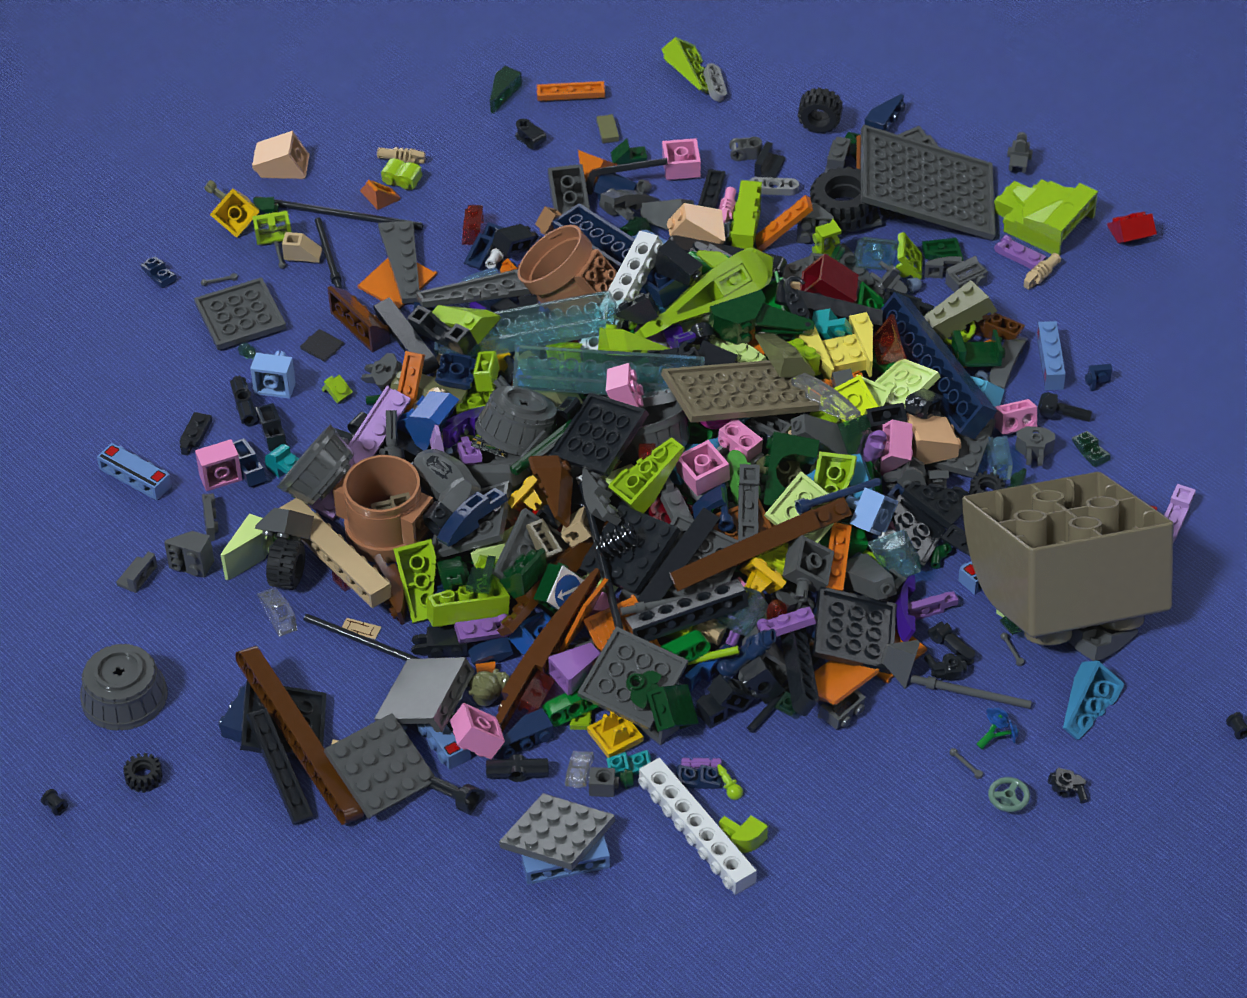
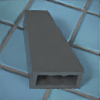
[791,414,855,455]
[844,553,896,600]

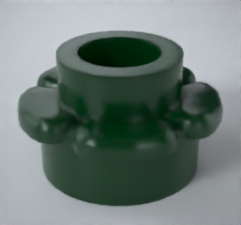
[620,768,634,789]

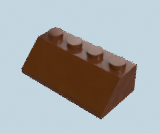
[327,286,391,352]

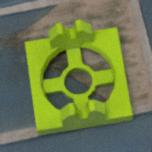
[894,232,922,279]

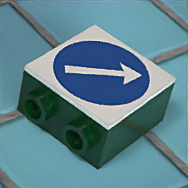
[533,563,584,614]

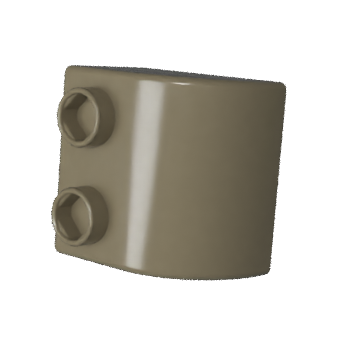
[962,472,1174,645]

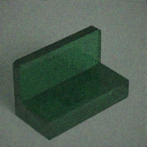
[466,555,496,594]

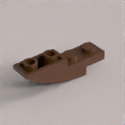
[966,313,1025,340]
[372,553,407,625]

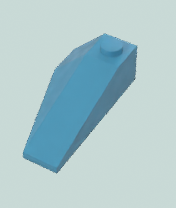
[1063,661,1124,740]

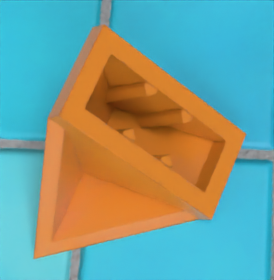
[578,150,617,185]
[360,180,400,210]

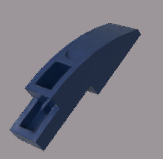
[437,488,508,547]

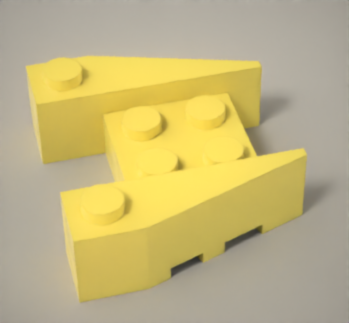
[796,312,873,380]

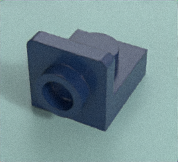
[1085,364,1112,391]

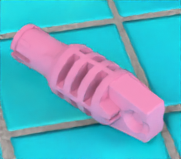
[719,187,737,223]

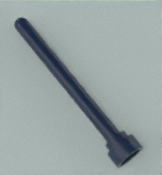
[795,478,881,515]
[718,482,734,531]

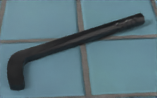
[586,158,668,195]

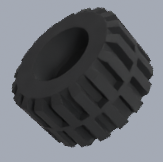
[798,87,843,134]
[266,538,306,590]

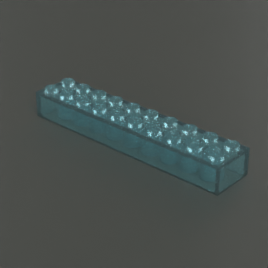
[434,290,617,358]
[513,345,705,395]

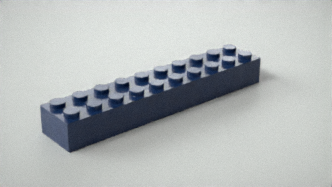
[552,203,691,308]
[880,292,997,439]

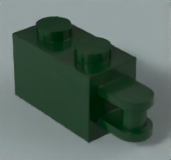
[436,557,470,591]

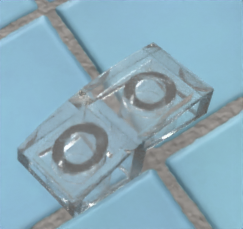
[565,751,594,788]

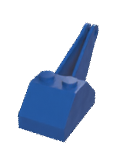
[397,391,459,450]

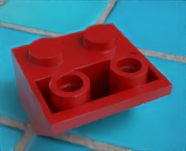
[1107,211,1157,243]

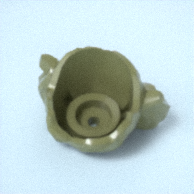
[468,669,509,706]

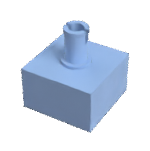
[250,351,296,399]
[846,488,899,535]

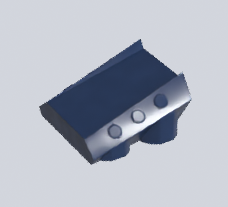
[594,173,637,202]
[435,352,476,390]

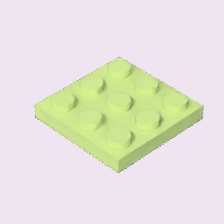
[875,358,941,408]
[764,471,835,543]

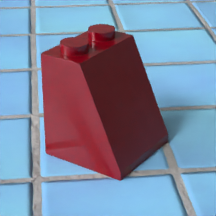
[799,253,859,303]

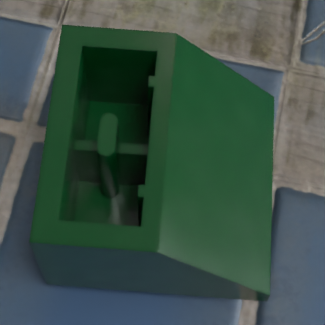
[499,548,547,599]

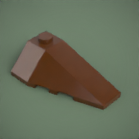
[528,455,573,528]

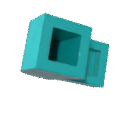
[812,308,853,340]
[265,444,299,478]

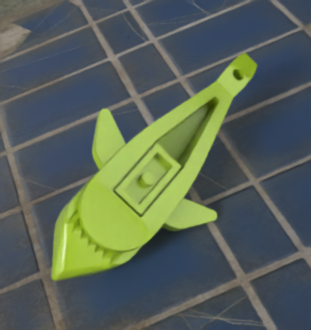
[634,248,774,338]

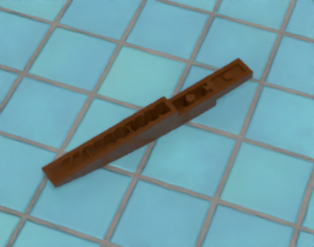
[669,497,852,592]
[497,520,609,636]
[496,568,601,733]

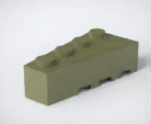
[924,280,997,341]

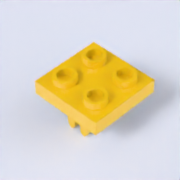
[508,475,548,511]
[739,557,786,598]
[587,711,644,758]

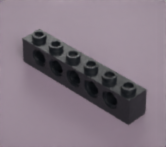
[625,579,749,642]

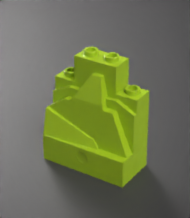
[994,179,1098,256]

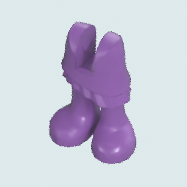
[857,430,887,464]

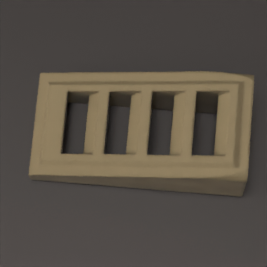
[526,518,563,562]

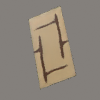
[342,618,381,639]

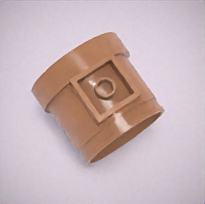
[518,225,617,327]
[332,455,434,563]

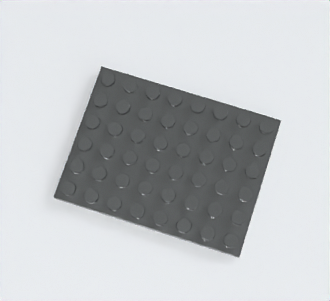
[861,125,995,240]

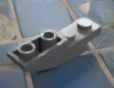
[582,469,621,526]

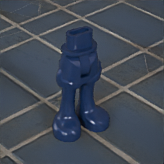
[717,628,776,678]

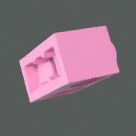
[995,399,1037,435]
[718,418,763,462]

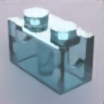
[986,436,1013,480]

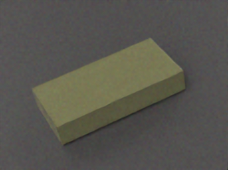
[596,114,619,143]

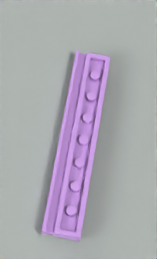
[309,386,411,521]

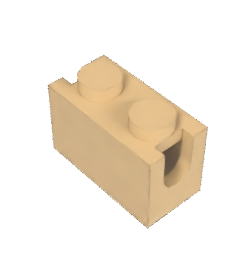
[561,507,592,547]

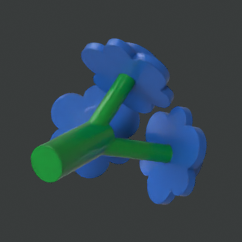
[976,707,1019,750]

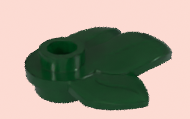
[626,671,662,709]

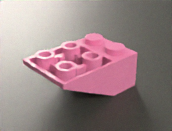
[880,419,913,476]

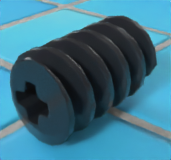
[594,521,638,560]

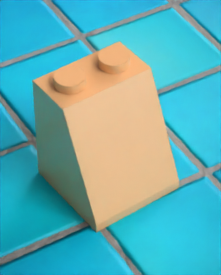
[252,131,310,179]
[667,203,725,244]
[906,413,961,465]

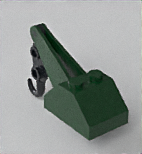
[709,276,814,345]

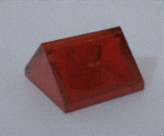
[873,314,906,365]

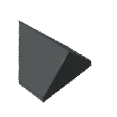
[881,640,920,688]

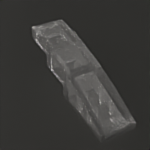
[792,373,861,421]

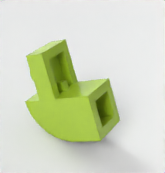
[719,816,768,853]

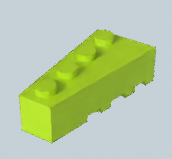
[729,180,762,249]
[427,576,510,627]

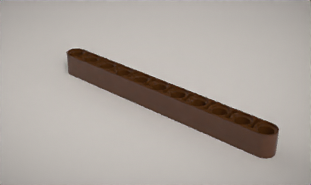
[235,646,363,825]

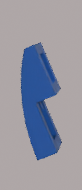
[684,658,720,692]

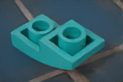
[607,750,652,777]

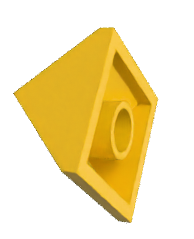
[210,188,260,238]

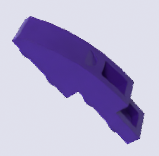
[443,406,485,448]

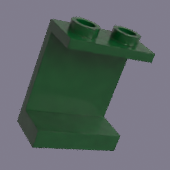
[951,330,1005,367]
[646,684,699,732]

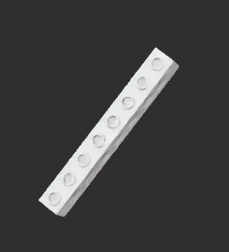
[580,231,663,362]
[638,758,757,895]

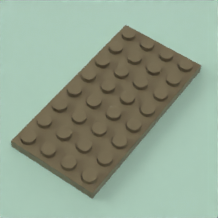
[661,360,829,422]

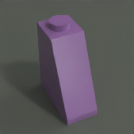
[548,643,601,695]

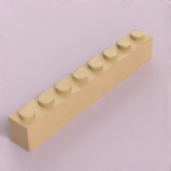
[279,498,391,608]

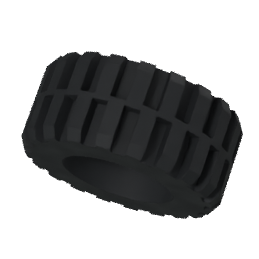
[810,167,878,232]

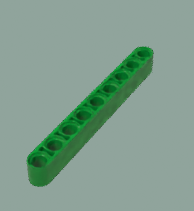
[542,630,711,727]

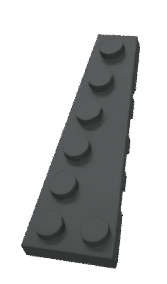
[378,221,419,304]
[416,269,531,308]

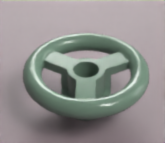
[988,777,1030,812]

